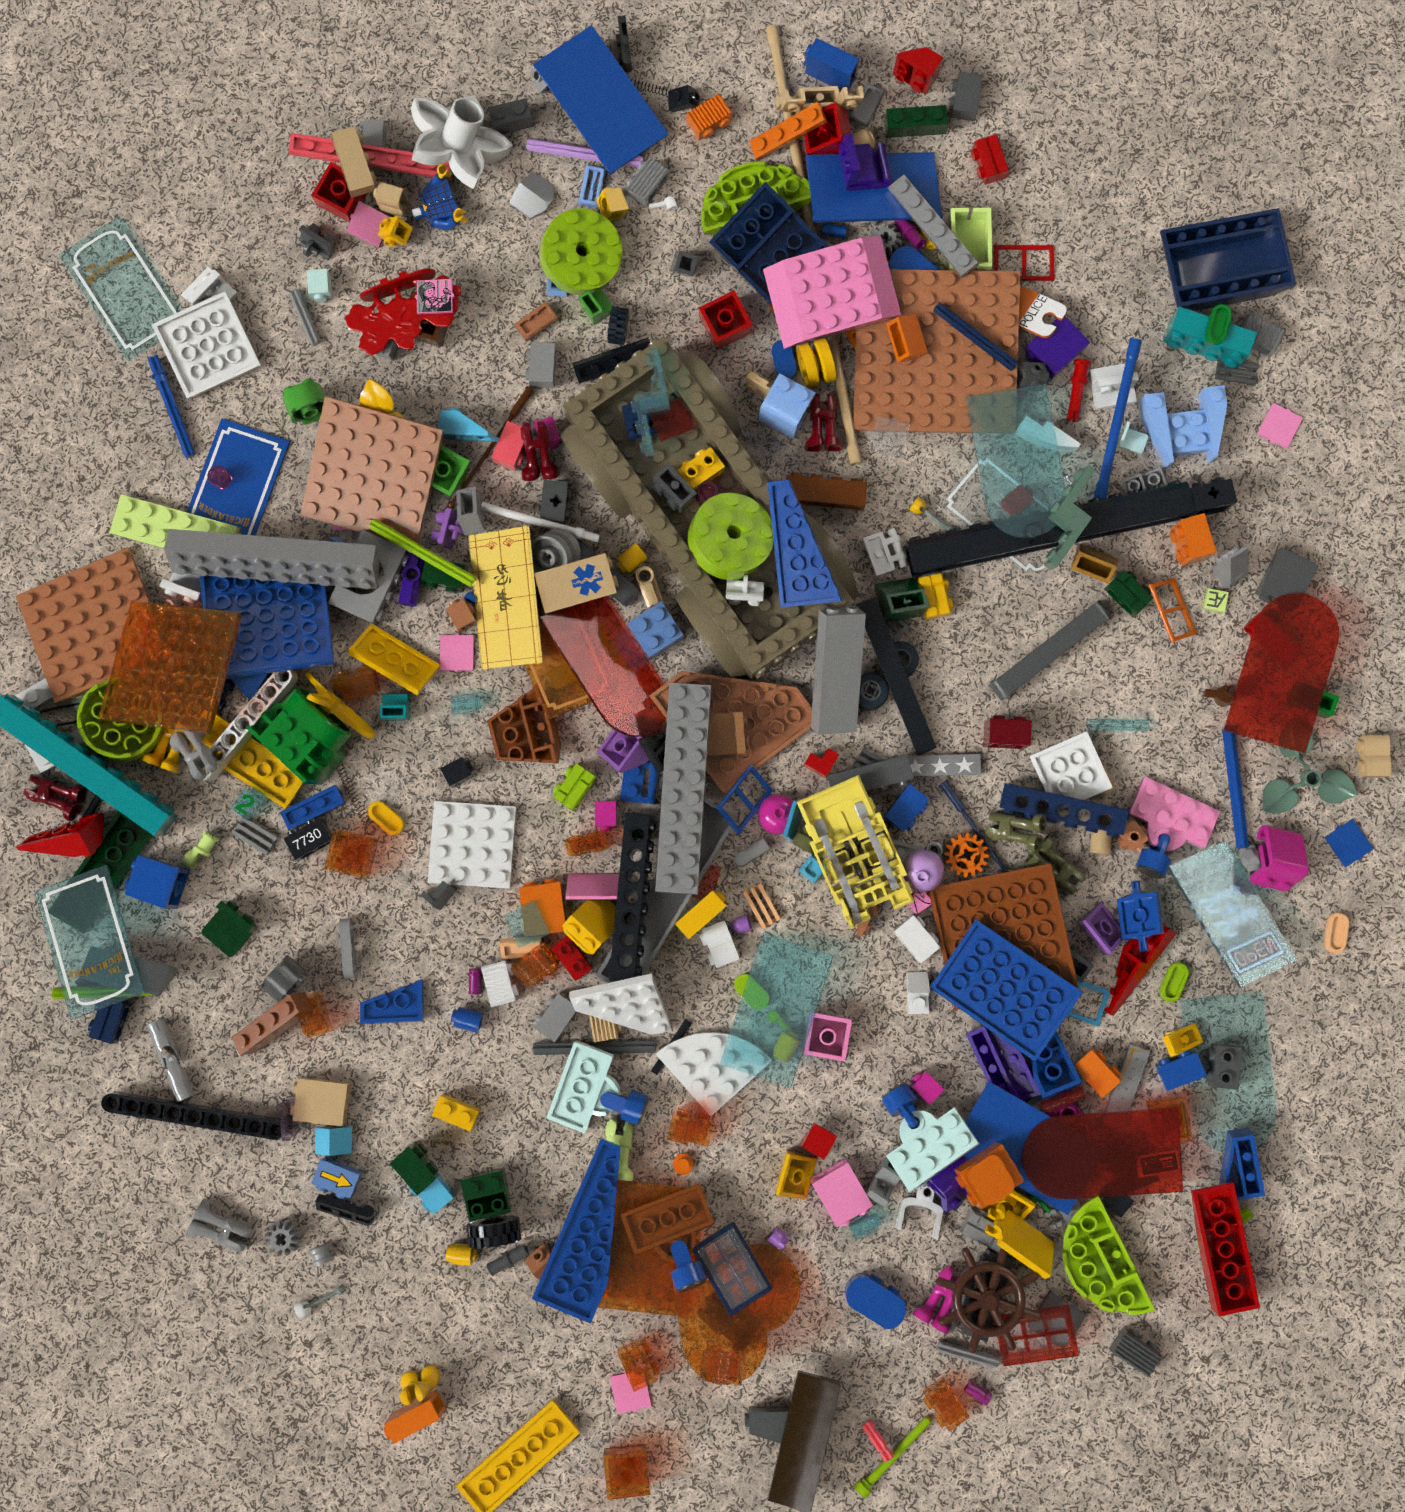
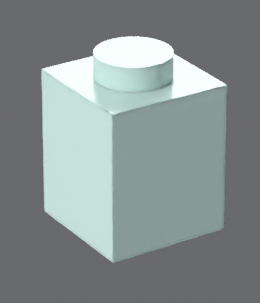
[307,269,332,302]

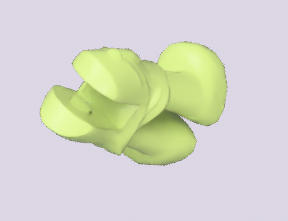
[605,1117,634,1181]

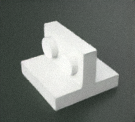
[181,266,239,306]
[1088,364,1139,410]

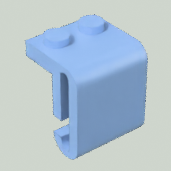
[758,373,815,439]

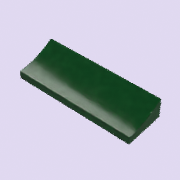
[48,811,152,934]

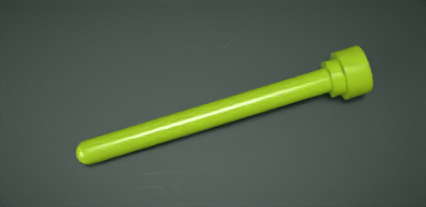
[853,1416,932,1499]

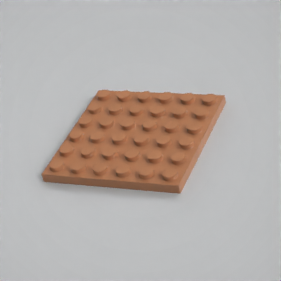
[300,396,444,544]
[16,547,171,705]

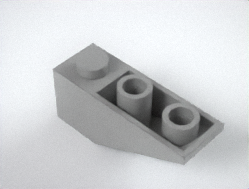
[1212,545,1248,588]

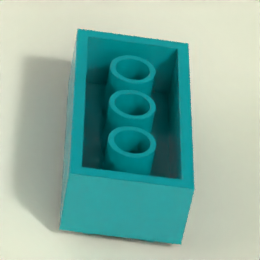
[1162,307,1257,368]

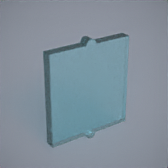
[504,901,550,948]

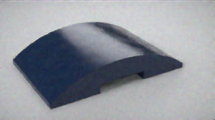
[709,182,830,307]

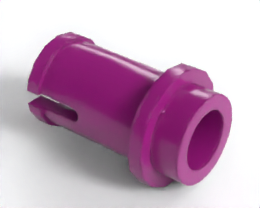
[467,968,483,995]
[964,1380,992,1406]

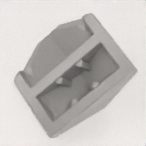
[509,172,554,219]

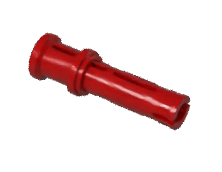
[1066,359,1091,422]

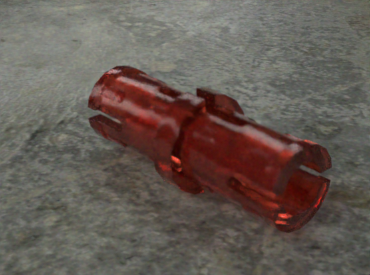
[1041,1086,1086,1114]

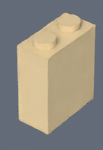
[290,1077,352,1126]

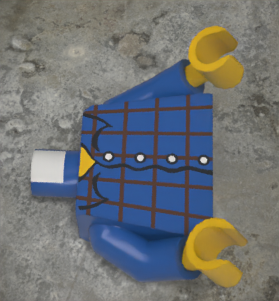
[411,164,468,231]

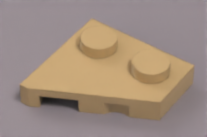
[745,371,771,401]

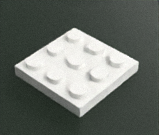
[1029,731,1113,811]

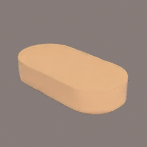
[1324,913,1349,954]

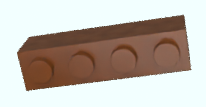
[786,472,867,511]
[231,992,314,1055]

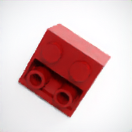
[893,47,943,95]

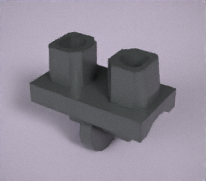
[299,223,336,260]

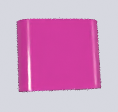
[1250,825,1309,892]

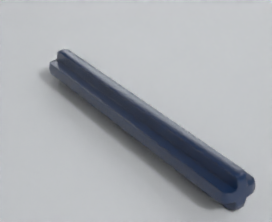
[933,302,1018,371]

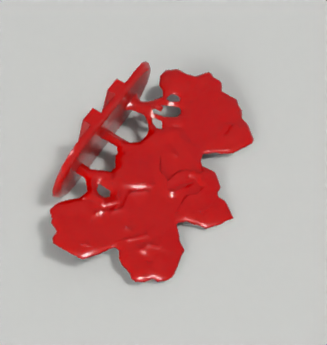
[345,268,461,355]

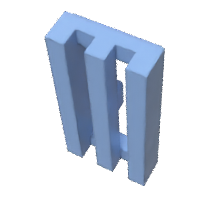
[578,165,606,208]

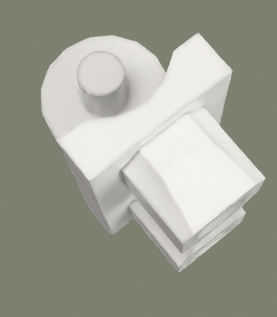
[726,575,764,606]

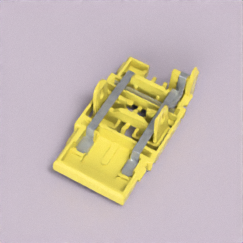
[797,775,914,929]

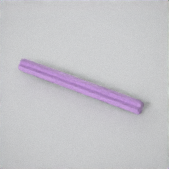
[526,138,643,168]

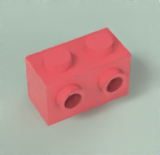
[491,421,525,471]

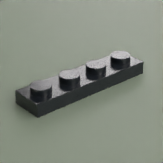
[572,337,650,384]

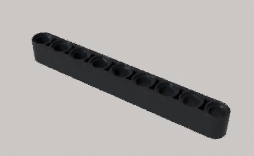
[101,1092,289,1140]

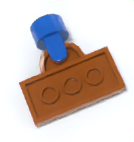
[620,1183,715,1293]

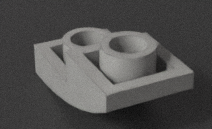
[1121,467,1168,495]

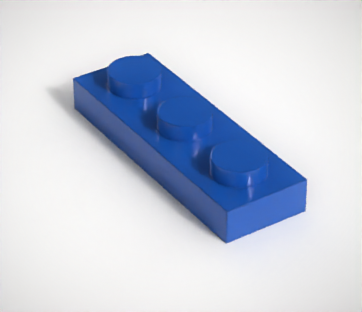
[280,785,346,831]

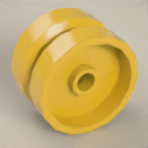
[796,337,836,389]

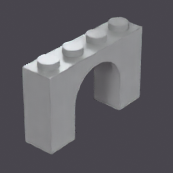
[328,530,409,626]

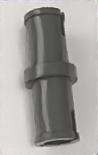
[486,1243,530,1276]

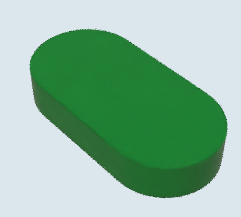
[1204,304,1232,345]

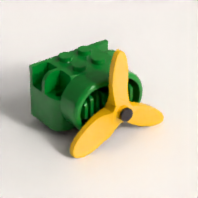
[246,671,376,785]

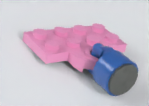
[1128,777,1220,879]

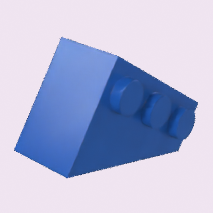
[1219,1127,1265,1200]

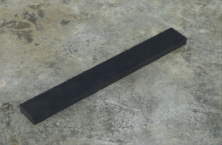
[855,596,937,755]

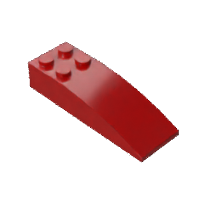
[1191,1182,1260,1317]

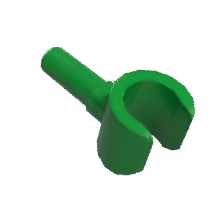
[1026,1191,1051,1213]

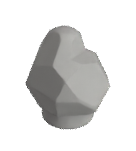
[1241,845,1262,875]

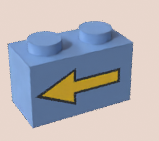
[311,1157,363,1200]

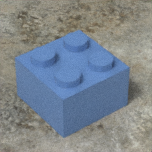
[627,601,684,660]

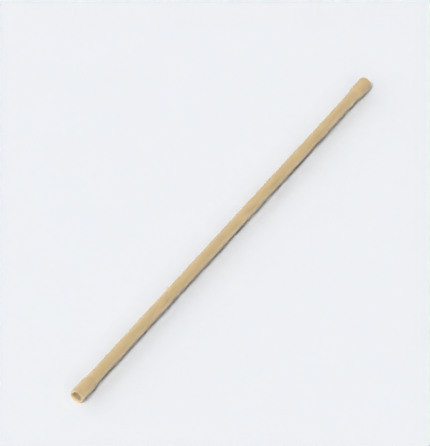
[766,25,862,466]

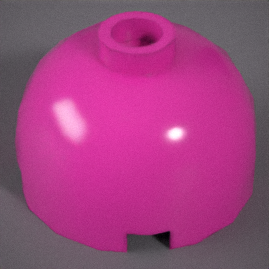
[757,794,797,835]

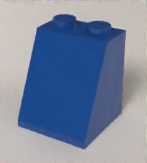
[124,855,190,909]

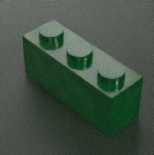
[884,105,948,138]

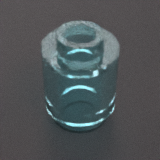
[849,1211,881,1240]

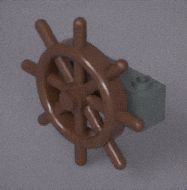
[936,1247,1042,1353]

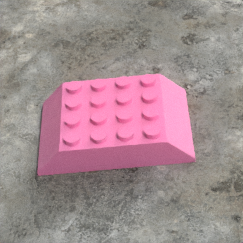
[763,236,901,349]

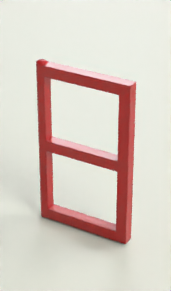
[994,245,1055,281]

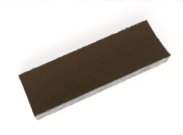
[768,1370,841,1512]

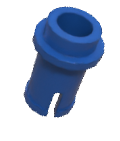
[821,222,847,239]

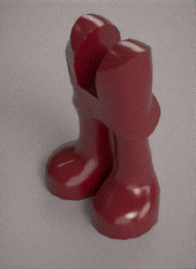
[805,394,843,452]
[520,421,560,481]
[23,774,87,821]

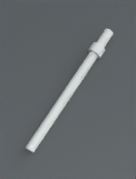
[481,502,600,543]

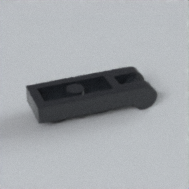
[316,1194,374,1226]

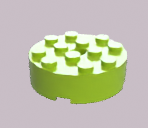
[539,208,622,295]
[688,493,774,580]
[77,677,166,762]

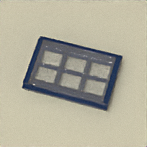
[693,1221,773,1317]

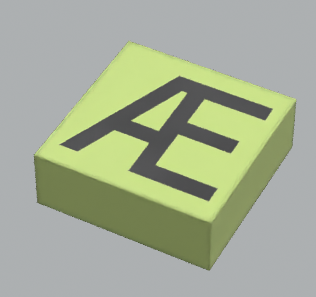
[1203,588,1229,613]

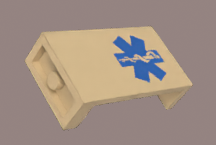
[534,553,619,614]

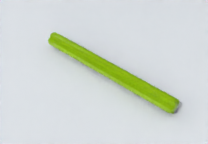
[369,519,476,587]

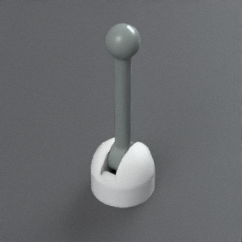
[293,1286,344,1320]

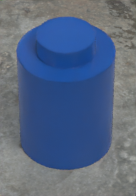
[451,1007,483,1033]

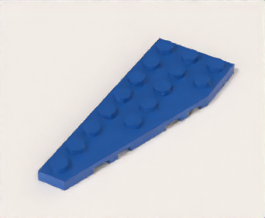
[532,1138,621,1324]

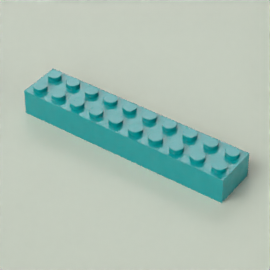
[0,693,178,836]

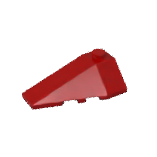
[16,812,104,857]

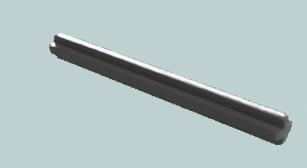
[533,1040,656,1055]

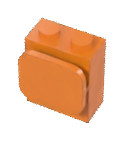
[954,1142,1024,1209]

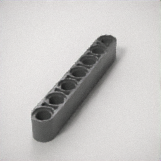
[989,600,1111,701]

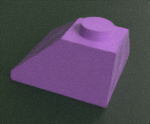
[597,719,649,773]

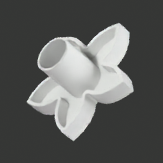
[411,95,513,189]

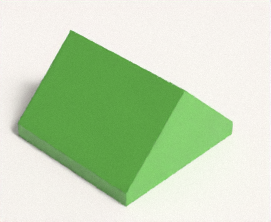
[432,445,471,497]

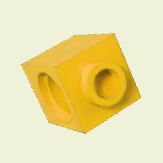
[596,187,629,221]

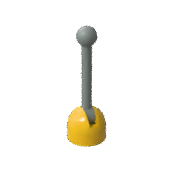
[909,496,953,533]

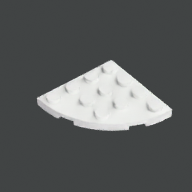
[655,1032,773,1116]

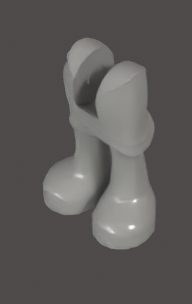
[169,722,217,781]
[186,1199,253,1252]

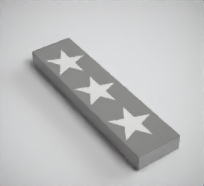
[908,754,981,777]

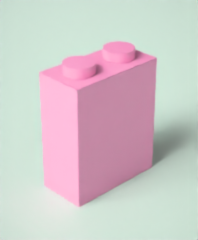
[810,1158,873,1227]

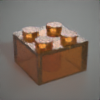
[324,829,379,879]
[603,1443,651,1500]

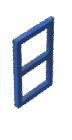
[716,764,773,834]

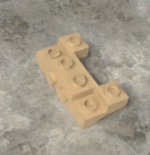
[775,86,864,114]

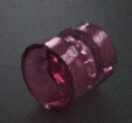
[696,481,718,505]

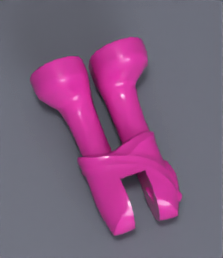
[913,1265,966,1335]

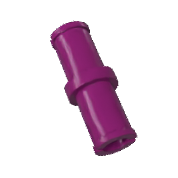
[894,220,926,250]

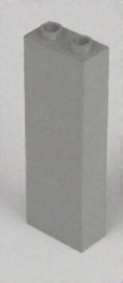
[811,605,866,735]

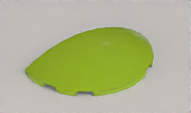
[701,161,811,235]
[1062,1195,1155,1315]

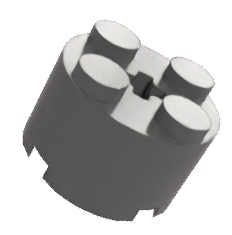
[259,955,308,1002]

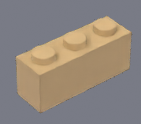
[331,126,377,198]

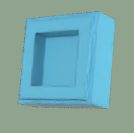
[799,855,826,884]

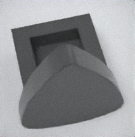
[421,881,456,910]

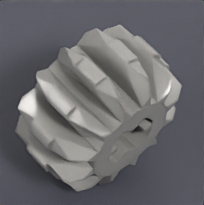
[869,223,902,258]
[265,1219,301,1256]

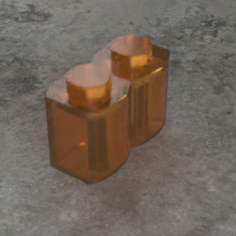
[565,831,610,857]
[510,942,560,988]

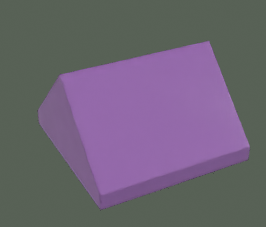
[1077,902,1122,955]

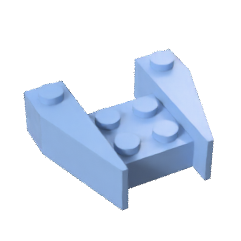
[1138,385,1227,468]

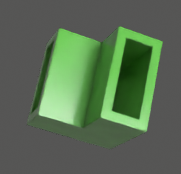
[578,289,612,325]

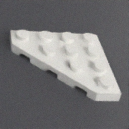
[569,973,672,1035]

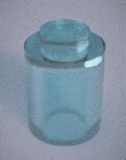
[451,693,482,715]

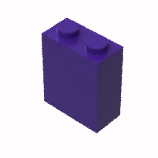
[1024,317,1090,380]

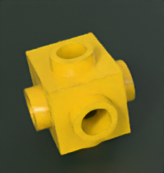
[377,216,413,247]

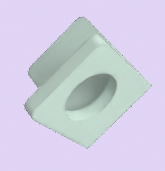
[1117,421,1148,454]

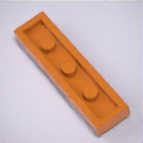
[749,102,827,160]

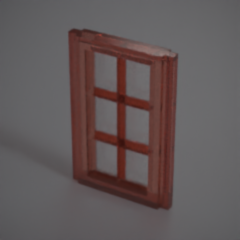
[994,1305,1080,1366]

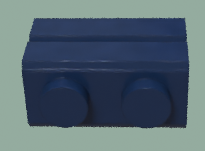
[88,997,131,1044]

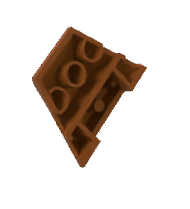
[487,684,561,764]

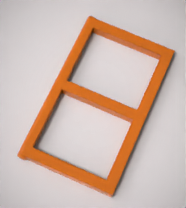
[1149,578,1197,643]

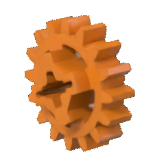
[943,833,989,878]

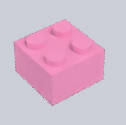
[802,1011,852,1062]

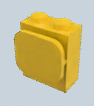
[562,899,628,955]

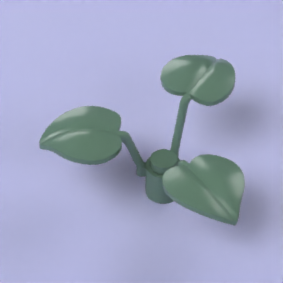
[1263,720,1357,814]

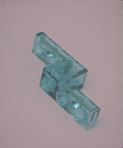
[631,346,671,458]

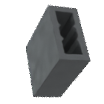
[1255,547,1319,612]

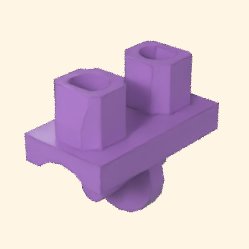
[431,508,464,549]

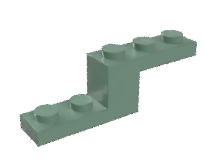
[1044,465,1095,570]

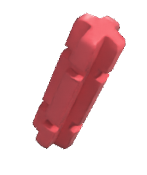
[862,1420,894,1462]

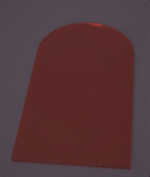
[1223,593,1339,754]
[539,596,666,737]
[1021,1108,1183,1199]

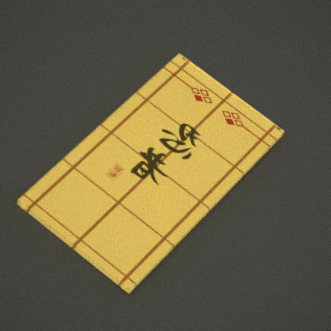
[468,526,543,670]

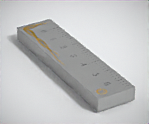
[1101,1044,1150,1130]

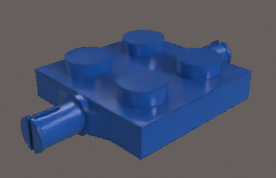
[1117,881,1164,952]

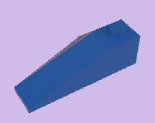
[1031,1031,1082,1099]

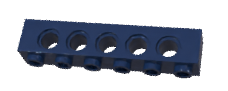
[999,783,1129,838]

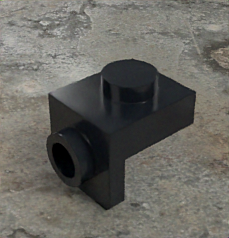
[668,85,700,112]

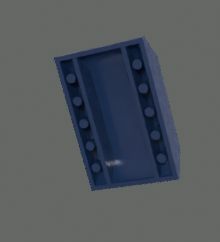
[1160,208,1297,311]

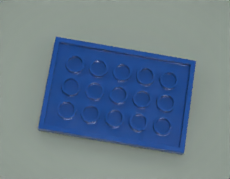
[930,919,1083,1061]

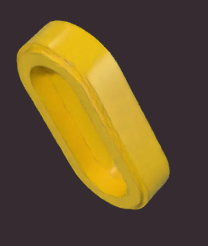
[368,801,405,835]

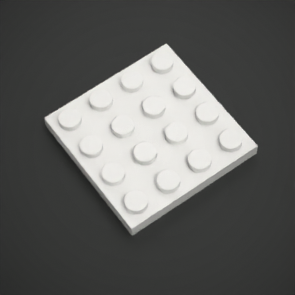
[151,291,262,400]
[428,801,517,889]

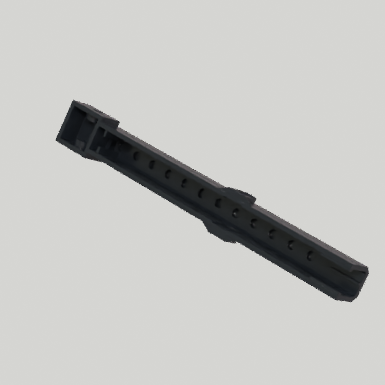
[905,477,1237,578]

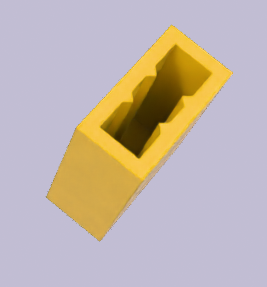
[675,890,727,940]

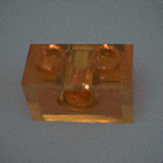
[617,1337,660,1392]

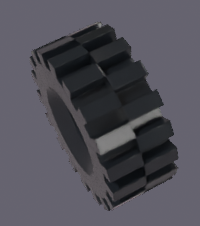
[466,1216,522,1249]

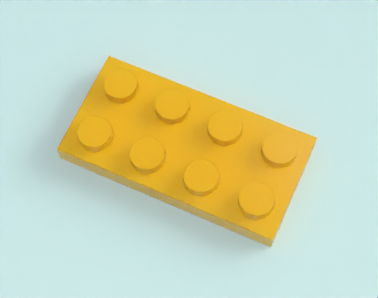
[348,623,440,696]

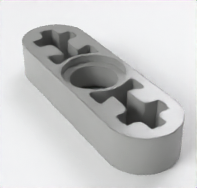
[339,918,357,979]

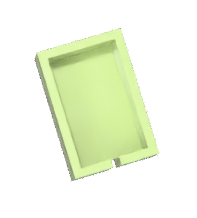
[948,208,992,271]

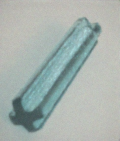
[1088,719,1149,731]

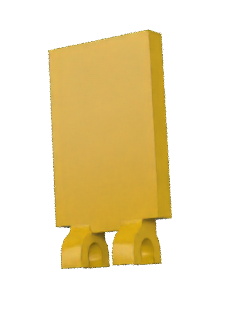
[985,1202,1055,1279]

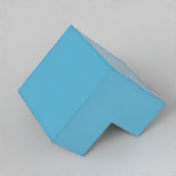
[315,1126,352,1156]

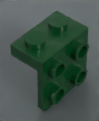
[201,900,258,957]

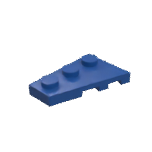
[360,979,424,1024]

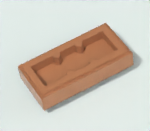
[514,301,559,342]

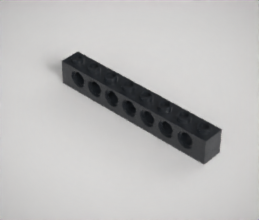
[609,813,656,981]

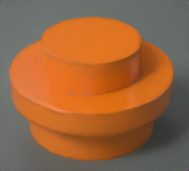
[673,1153,694,1175]

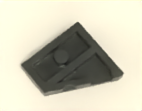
[638,732,666,772]

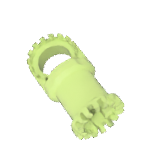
[181,831,220,870]

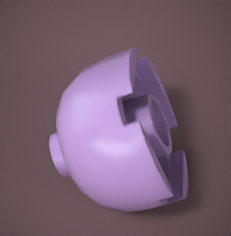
[903,849,944,892]

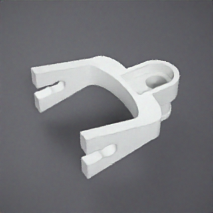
[895,1183,943,1240]

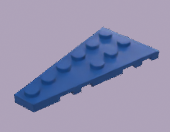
[767,480,843,608]

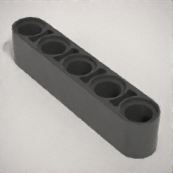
[576,539,639,607]

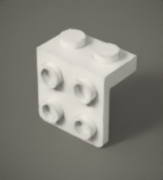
[159,573,202,605]

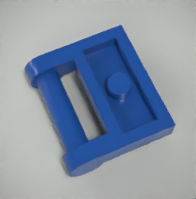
[620,762,658,805]

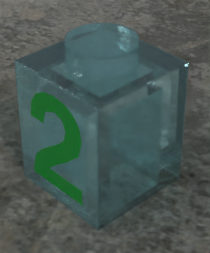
[230,788,266,821]

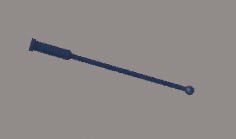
[938,780,1008,873]

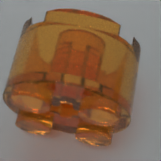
[699,1345,745,1386]

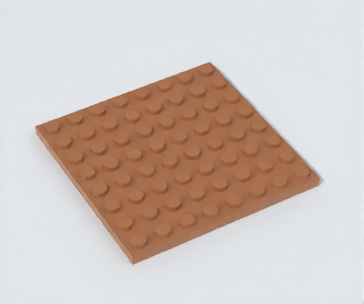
[853,269,1020,434]

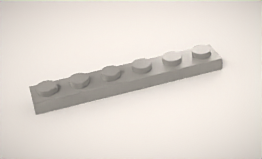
[888,175,978,278]

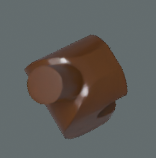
[1204,685,1237,707]

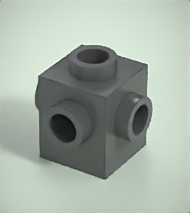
[1017,362,1049,392]

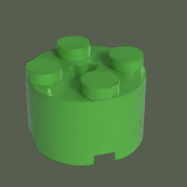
[282,378,325,425]

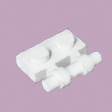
[862,528,908,577]

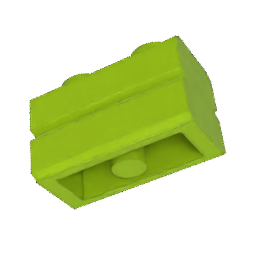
[552,763,597,811]

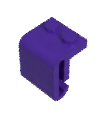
[838,134,893,191]
[926,1156,968,1214]

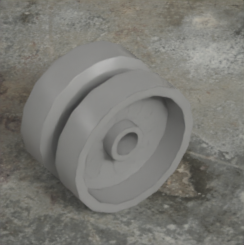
[531,528,581,572]

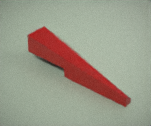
[1104,923,1177,1016]

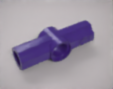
[398,545,428,607]

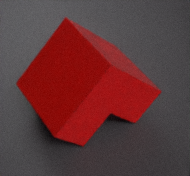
[803,748,840,778]
[800,1123,837,1160]

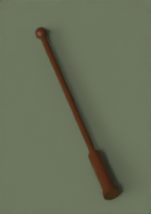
[447,386,535,509]

